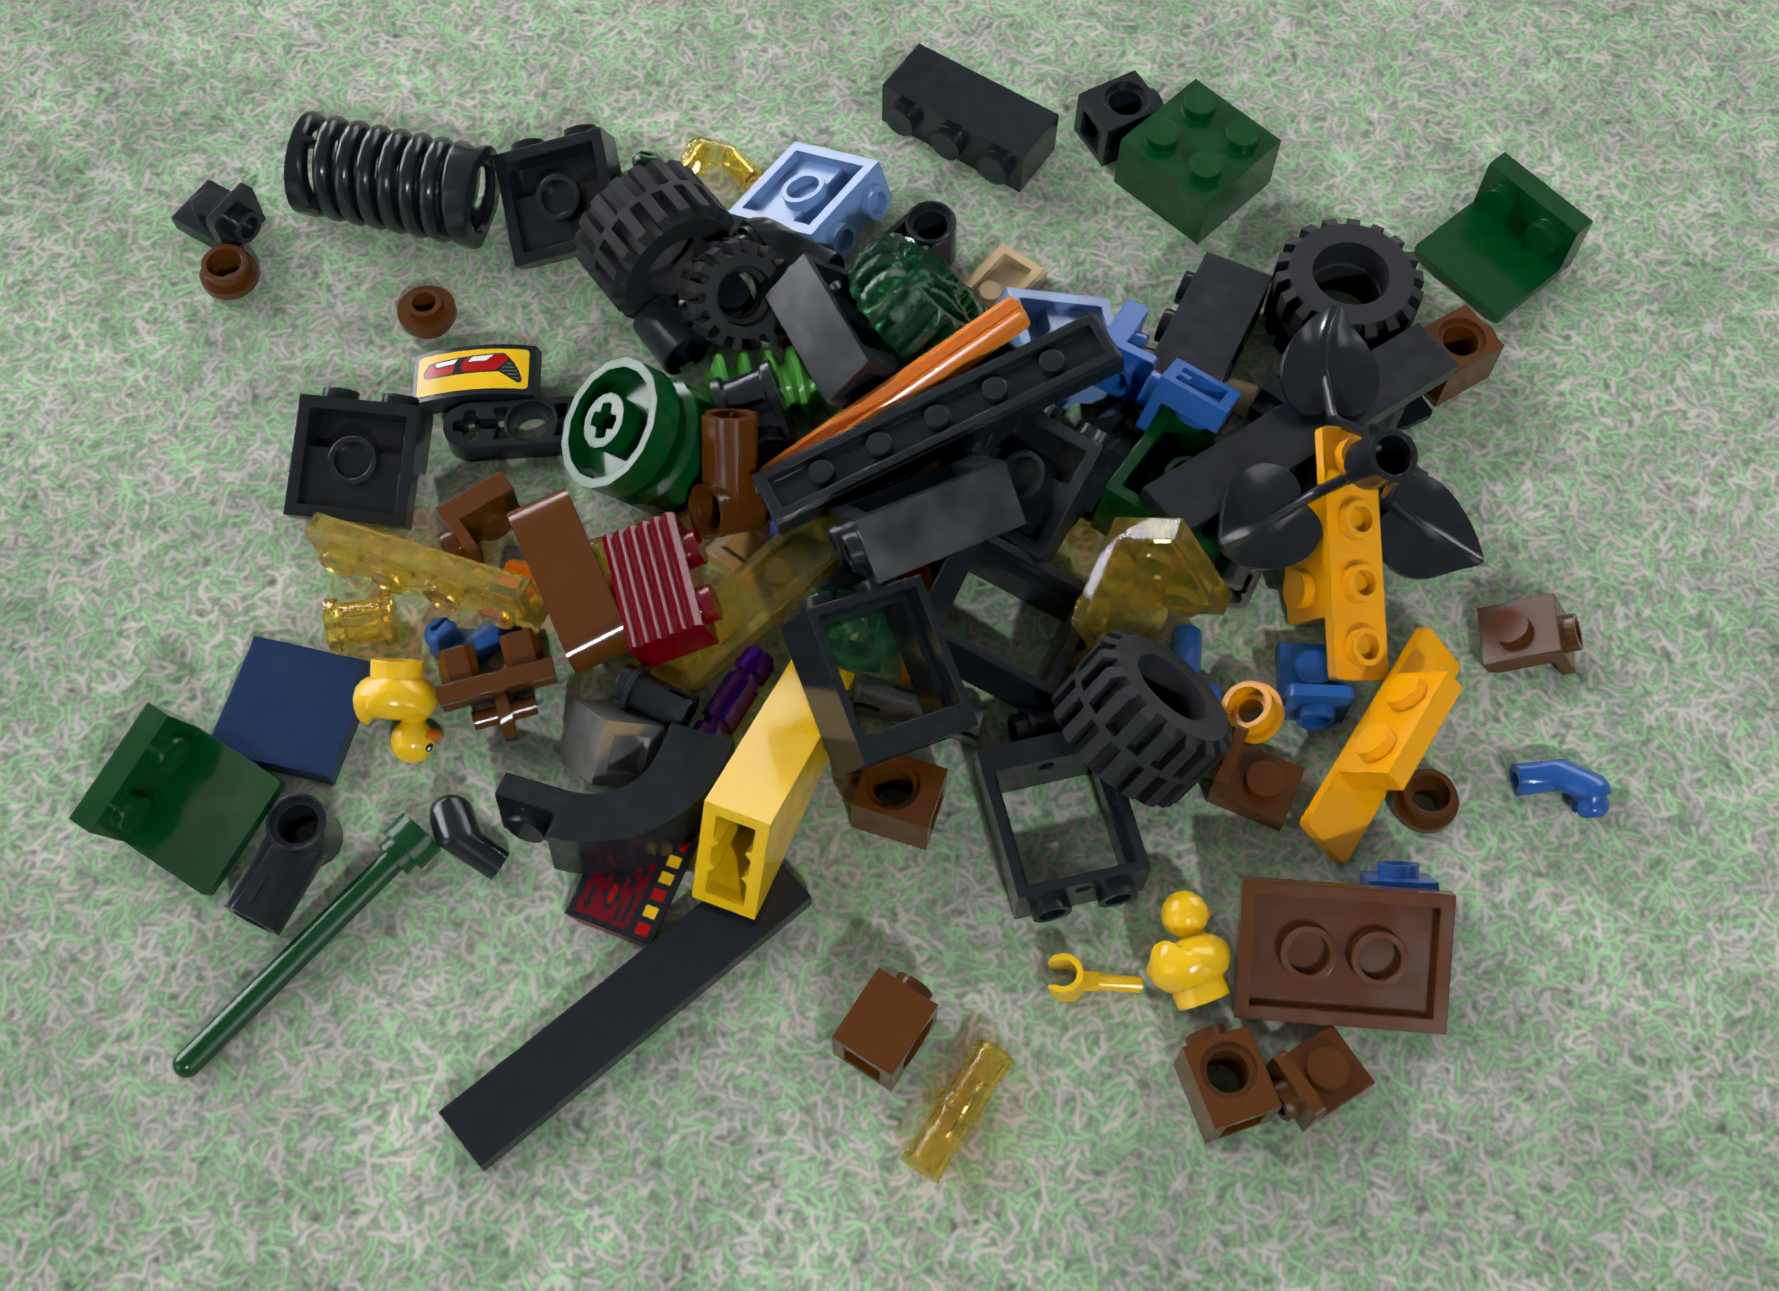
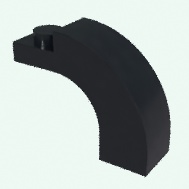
[495,723,735,875]

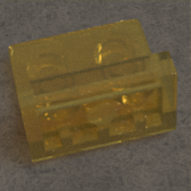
[1072,517,1232,650]

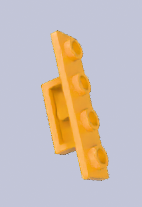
[1283,426,1389,682]
[1300,627,1463,863]

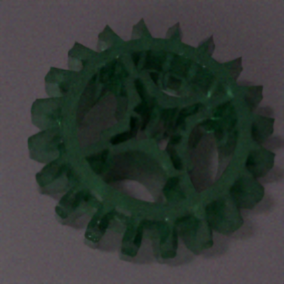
[847,232,986,362]

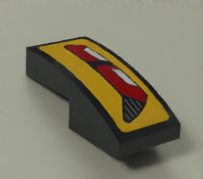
[412,344,542,414]

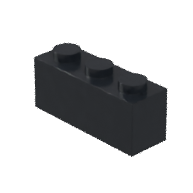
[882,43,1059,192]
[1136,252,1273,410]

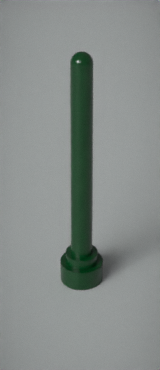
[172,813,441,1078]

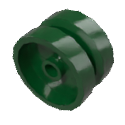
[561,357,716,515]

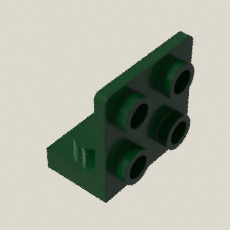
[1413,152,1593,323]
[68,702,285,896]

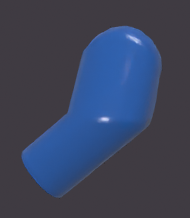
[424,605,523,664]

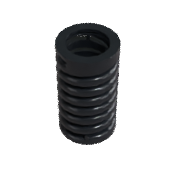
[284,111,500,249]

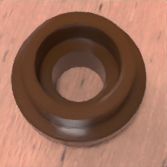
[199,244,260,300]
[397,286,457,339]
[1391,769,1459,834]

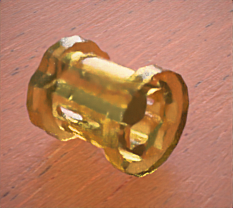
[323,590,400,654]

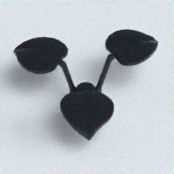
[1217,304,1484,580]

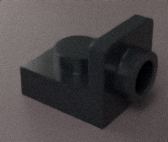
[171,179,266,248]

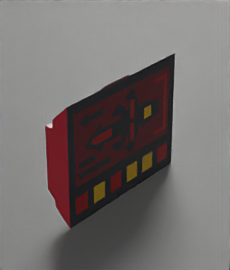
[564,837,699,946]

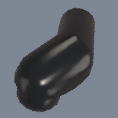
[430,794,510,880]

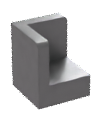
[560,698,665,787]

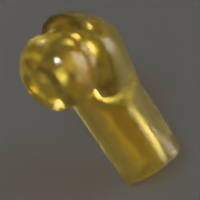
[680,136,764,192]

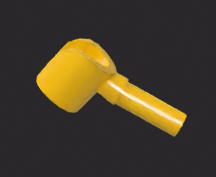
[1047,953,1143,1002]

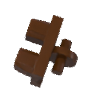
[435,628,558,742]

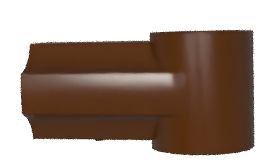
[688,408,770,539]

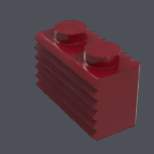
[602,512,723,668]

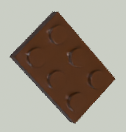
[1232,876,1456,1035]

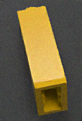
[692,660,856,920]

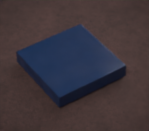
[212,636,370,786]

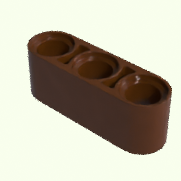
[507,488,630,675]

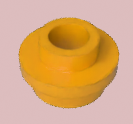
[1221,681,1285,745]

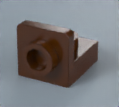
[436,471,520,580]
[1203,725,1305,832]
[1266,1025,1375,1132]

